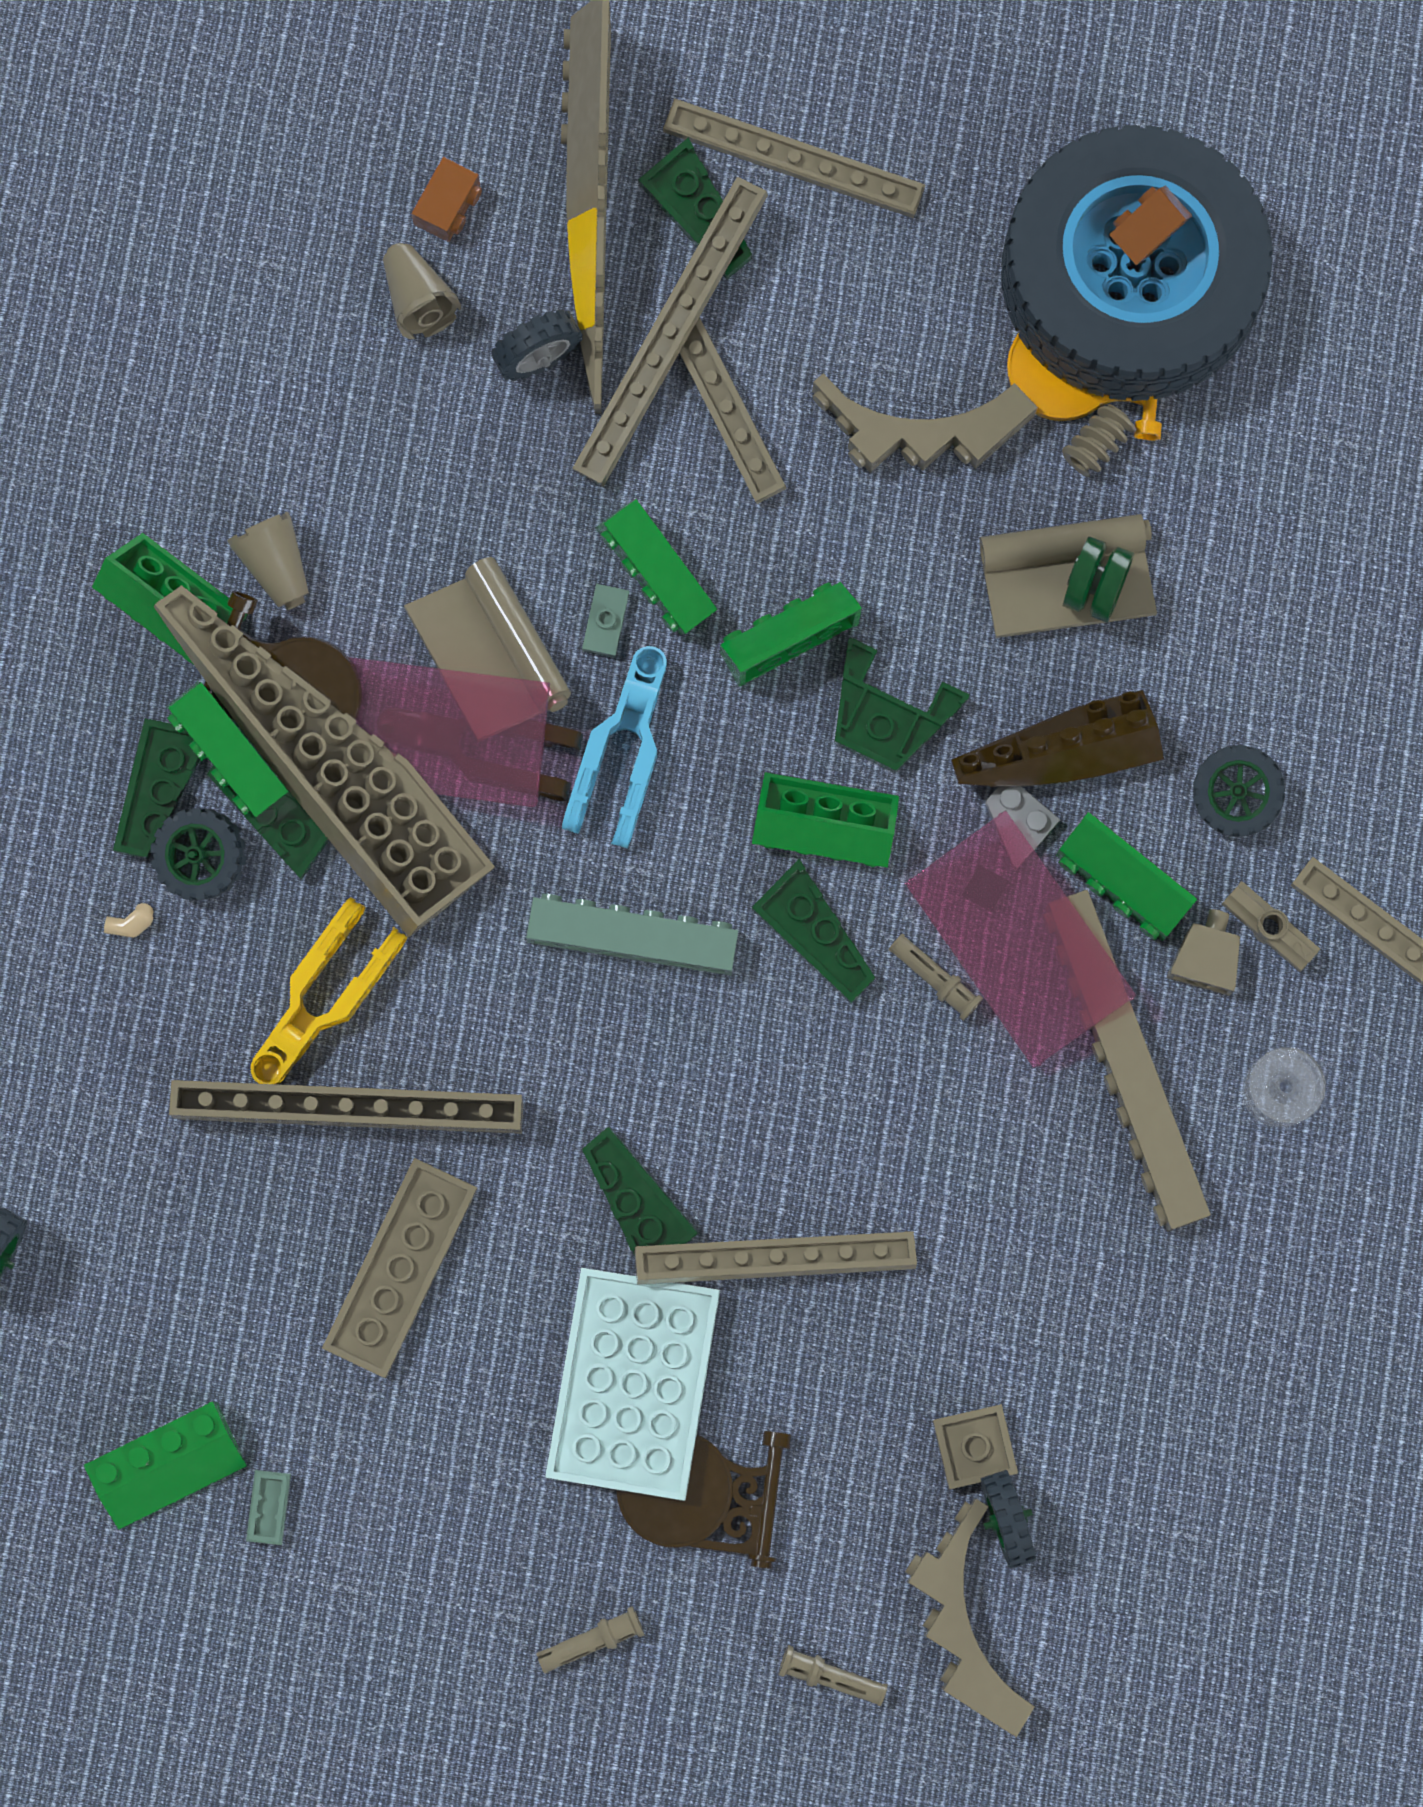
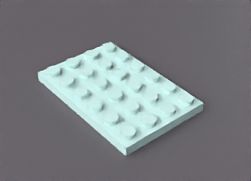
[545,1268,720,1501]

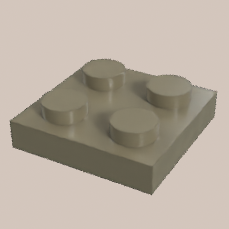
[932,1404,1018,1490]

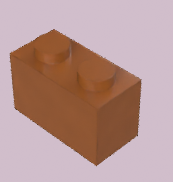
[411,157,482,242]
[1109,185,1192,265]

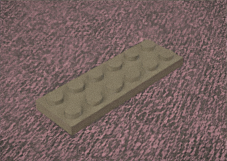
[322,1158,478,1379]

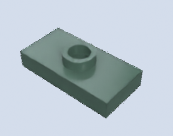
[582,584,630,658]
[246,1470,291,1545]

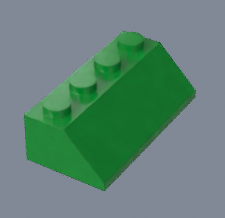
[92,533,248,665]
[720,582,862,687]
[752,772,899,868]
[1056,812,1197,941]
[84,1401,247,1530]

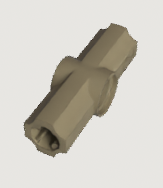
[1221,881,1320,972]

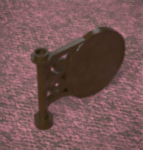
[204,591,362,720]
[617,1431,792,1569]

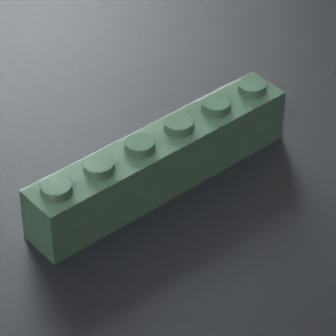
[526,894,738,976]

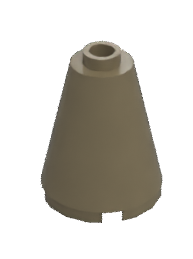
[383,243,461,339]
[227,511,309,611]

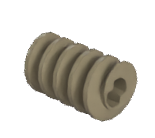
[1062,404,1137,477]

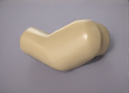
[104,903,154,938]

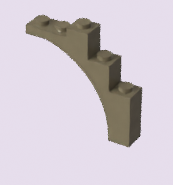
[812,373,1037,473]
[905,1499,1035,1737]

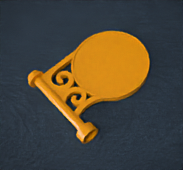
[1007,333,1162,441]

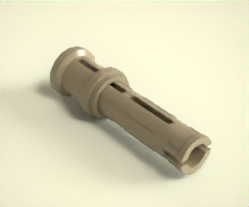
[889,933,984,1021]
[536,1606,645,1674]
[778,1645,888,1706]

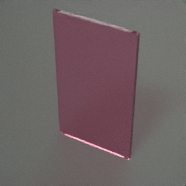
[349,657,551,807]
[905,810,1137,1068]

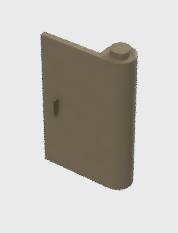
[979,514,1157,638]
[404,557,571,742]

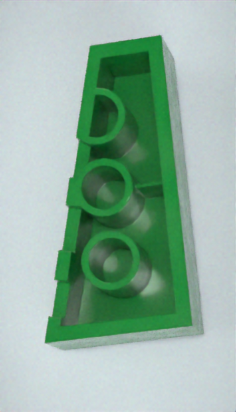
[595,499,718,635]
[166,682,288,817]

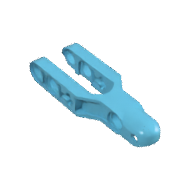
[562,646,667,849]

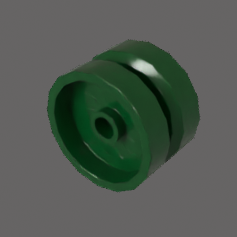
[1062,536,1134,623]

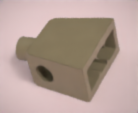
[1166,909,1240,996]

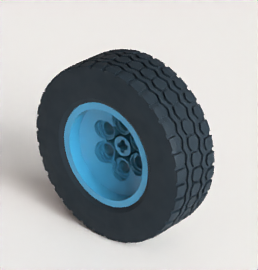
[1001,125,1273,401]

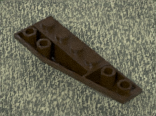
[951,690,1164,786]

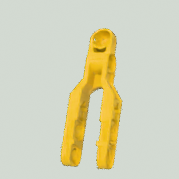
[251,897,408,1085]

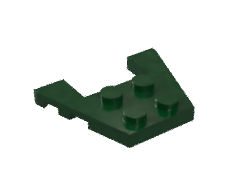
[834,637,970,773]

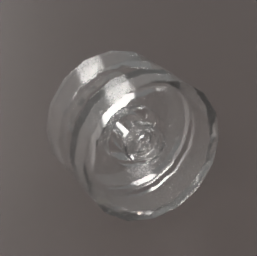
[1242,1047,1326,1128]

